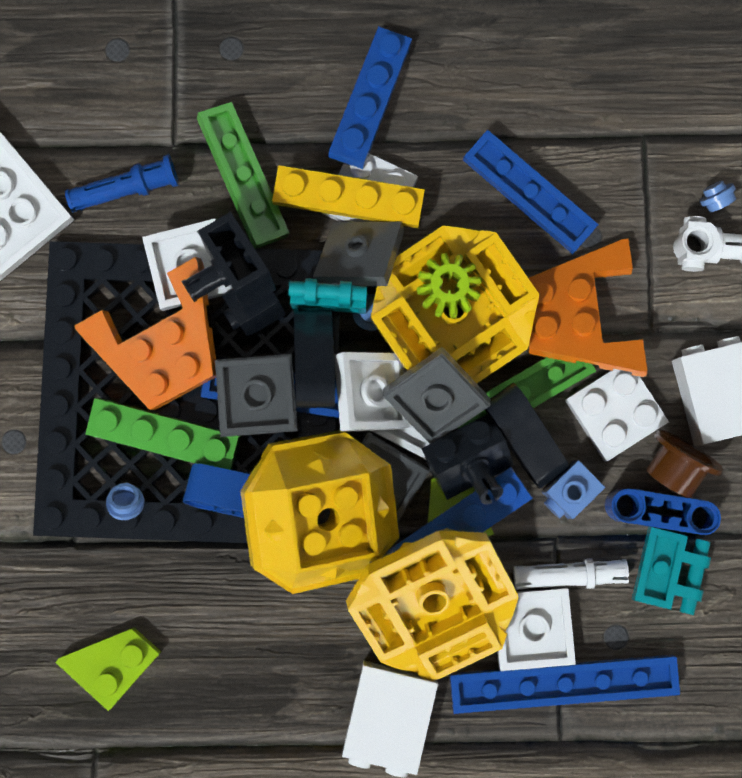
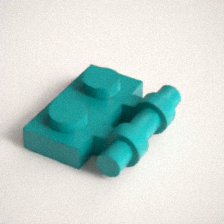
[289,278,367,314]
[632,527,711,615]

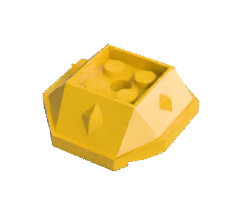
[371,226,540,383]
[240,430,399,594]
[346,528,519,682]

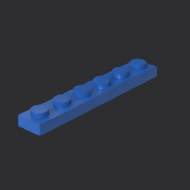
[450,655,681,714]

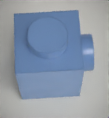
[542,460,605,519]

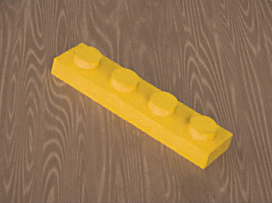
[272,165,425,229]

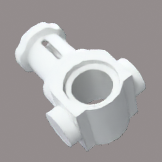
[673,216,742,271]

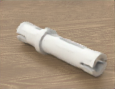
[513,558,629,590]

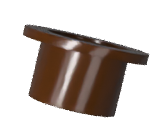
[646,429,723,498]

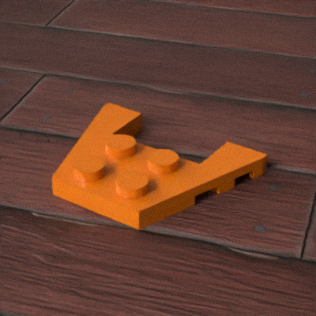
[528,238,648,377]
[74,257,216,410]

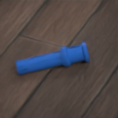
[65,154,179,213]

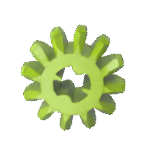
[417,253,482,319]

